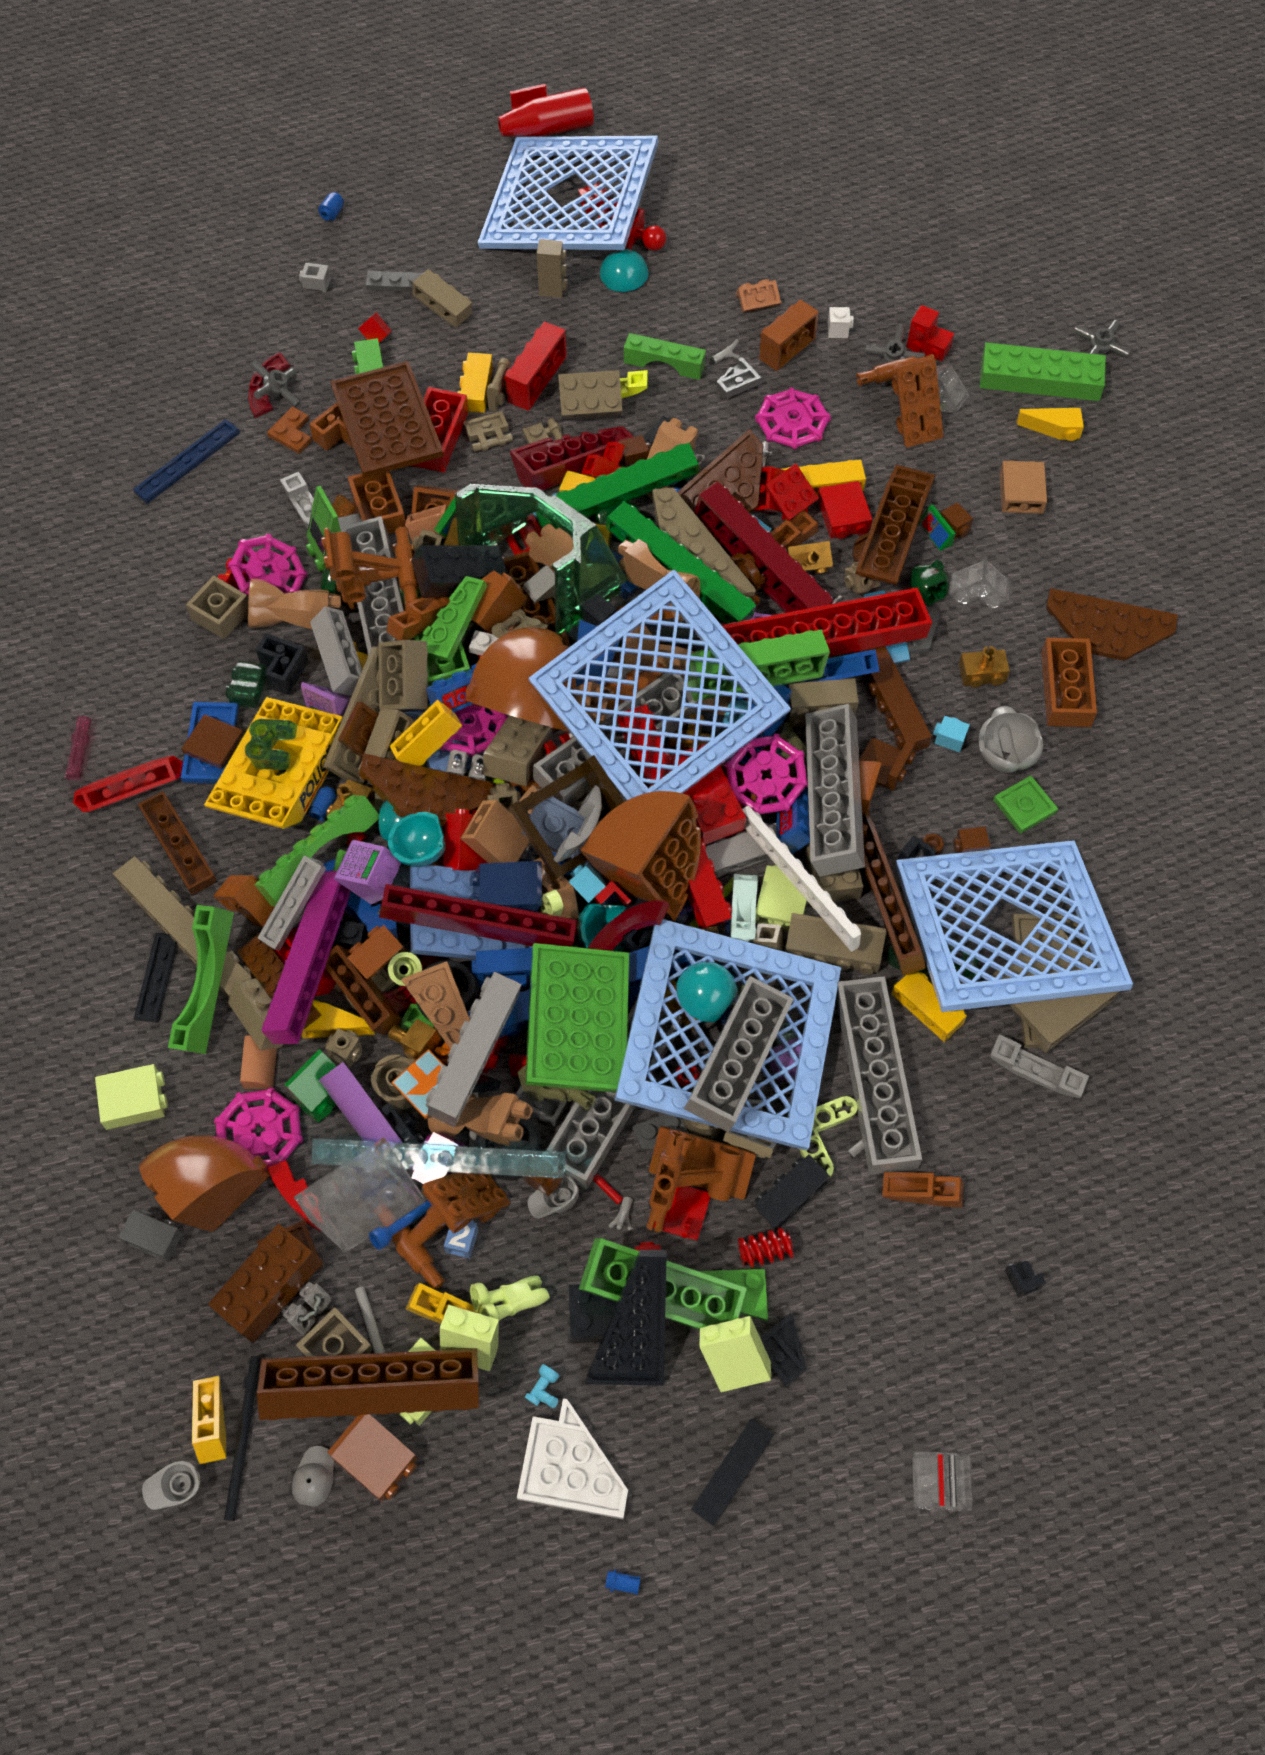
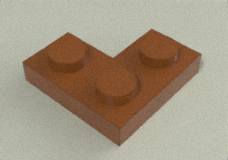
[267,406,312,454]

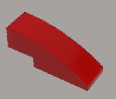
[267,1160,324,1232]

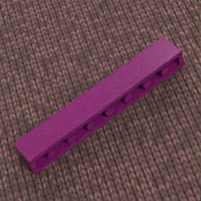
[261,871,351,1044]

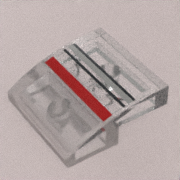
[913,1452,972,1511]

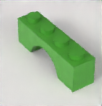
[624,333,706,380]

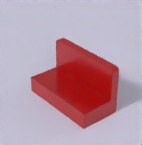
[592,881,631,905]

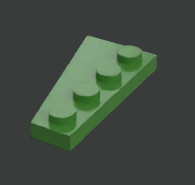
[420,576,488,662]

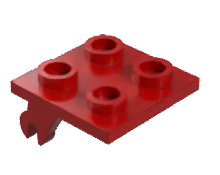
[764,463,819,521]
[653,1186,710,1241]

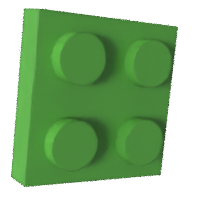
[993,776,1058,834]

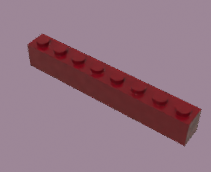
[379,884,577,947]

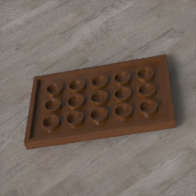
[330,361,444,478]

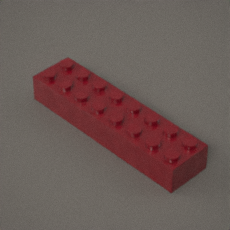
[694,481,833,613]

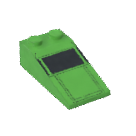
[306,486,341,572]

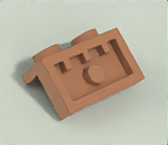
[735,279,781,313]

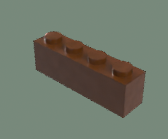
[325,945,403,1036]

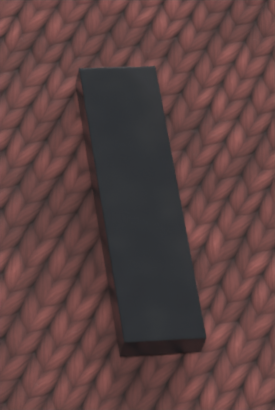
[134,933,177,1023]
[691,1419,773,1526]

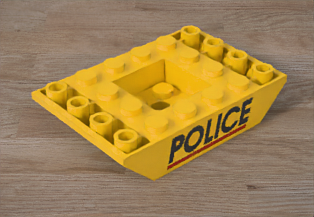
[204,697,343,829]

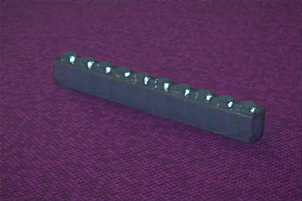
[311,1138,566,1178]

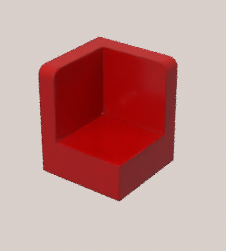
[358,312,391,342]

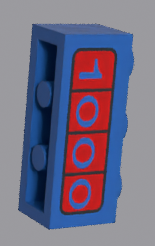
[426,664,477,712]
[777,786,810,854]

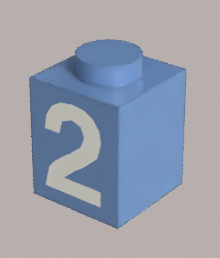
[444,1219,478,1259]

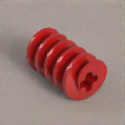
[737,1228,794,1269]

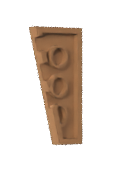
[401,961,470,1050]

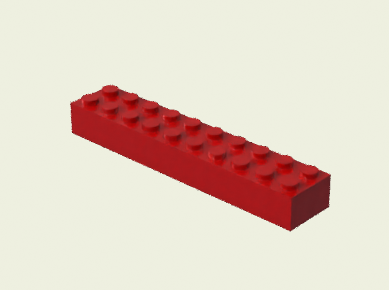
[721,588,932,657]

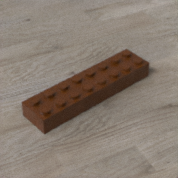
[138,791,217,896]
[237,933,322,1030]

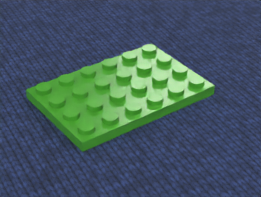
[525,943,629,1093]

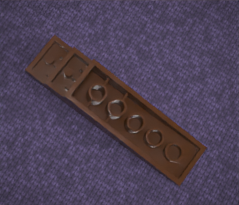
[855,464,935,585]

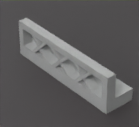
[258,855,326,951]

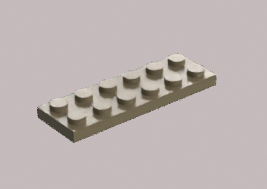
[323,647,380,785]

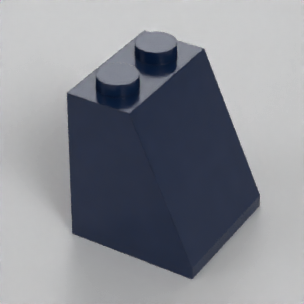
[470,861,542,912]

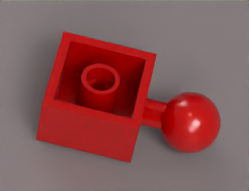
[594,199,667,251]

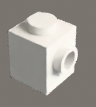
[828,307,853,338]

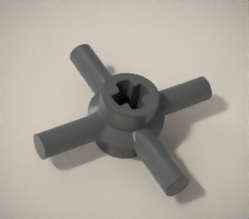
[1074,320,1131,358]
[865,324,925,382]
[250,360,300,407]

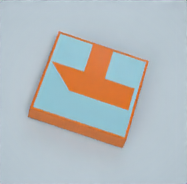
[392,1049,443,1119]

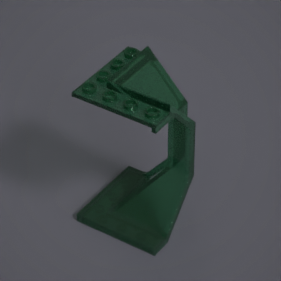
[455,483,628,634]

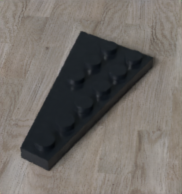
[585,1250,667,1386]

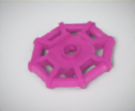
[755,387,831,450]
[228,534,308,596]
[440,704,508,758]
[724,733,808,814]
[213,1087,304,1170]

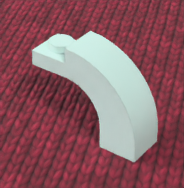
[730,874,758,942]

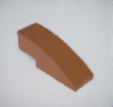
[771,510,819,548]
[386,597,450,641]
[882,1172,964,1208]

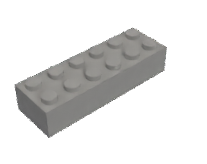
[425,972,521,1128]
[684,976,794,1132]

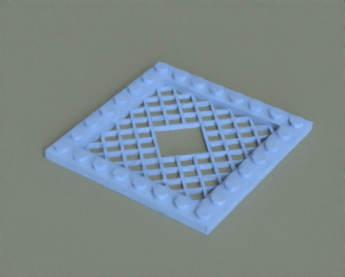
[478,136,659,250]
[528,570,791,801]
[895,841,1133,1012]
[615,919,841,1151]

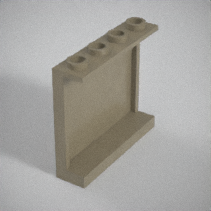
[991,929,1120,1053]

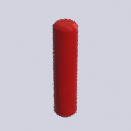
[593,1174,623,1205]

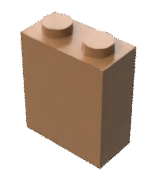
[1000,461,1047,514]
[460,800,529,863]

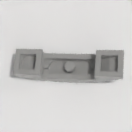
[280,472,314,529]
[553,785,601,862]
[990,1034,1089,1098]

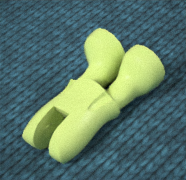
[470,1276,550,1320]

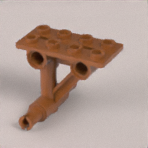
[856,354,943,447]
[322,527,419,609]
[646,1126,756,1232]
[373,1165,510,1290]

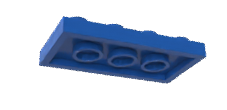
[181,702,239,784]

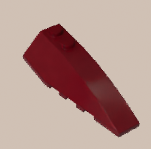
[510,426,634,494]

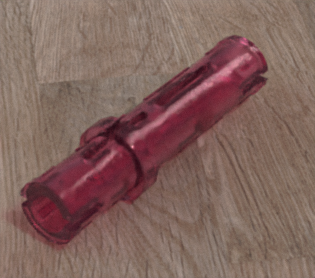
[65,716,91,780]

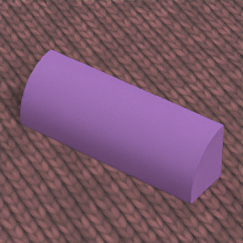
[319,1062,402,1159]

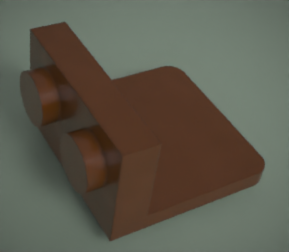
[859,738,916,791]

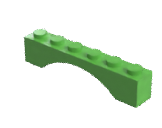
[254,795,379,907]
[168,905,234,1054]

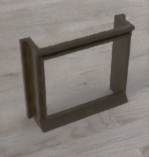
[507,755,624,881]

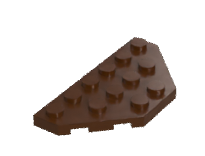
[654,429,764,515]
[1046,588,1178,661]
[359,753,496,827]

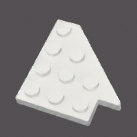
[517,1399,628,1519]

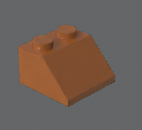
[412,485,460,514]

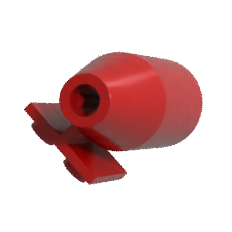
[497,84,594,137]

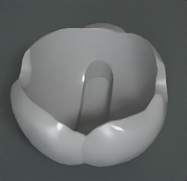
[979,706,1043,773]

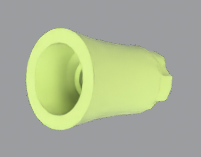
[388,952,422,986]

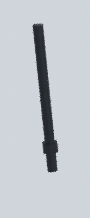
[224,1356,261,1521]

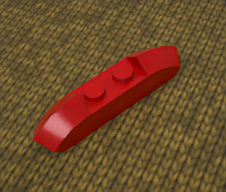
[73,755,183,812]

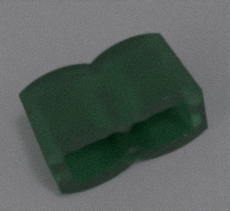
[226,661,266,709]

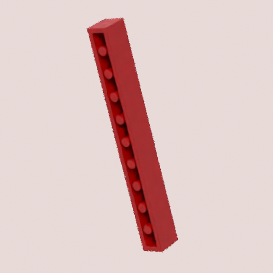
[617,704,732,930]

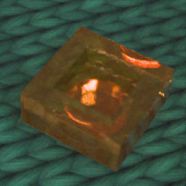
[332,495,356,518]

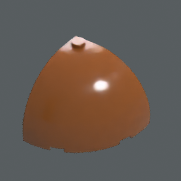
[465,627,576,732]
[580,791,701,922]
[139,1135,270,1232]

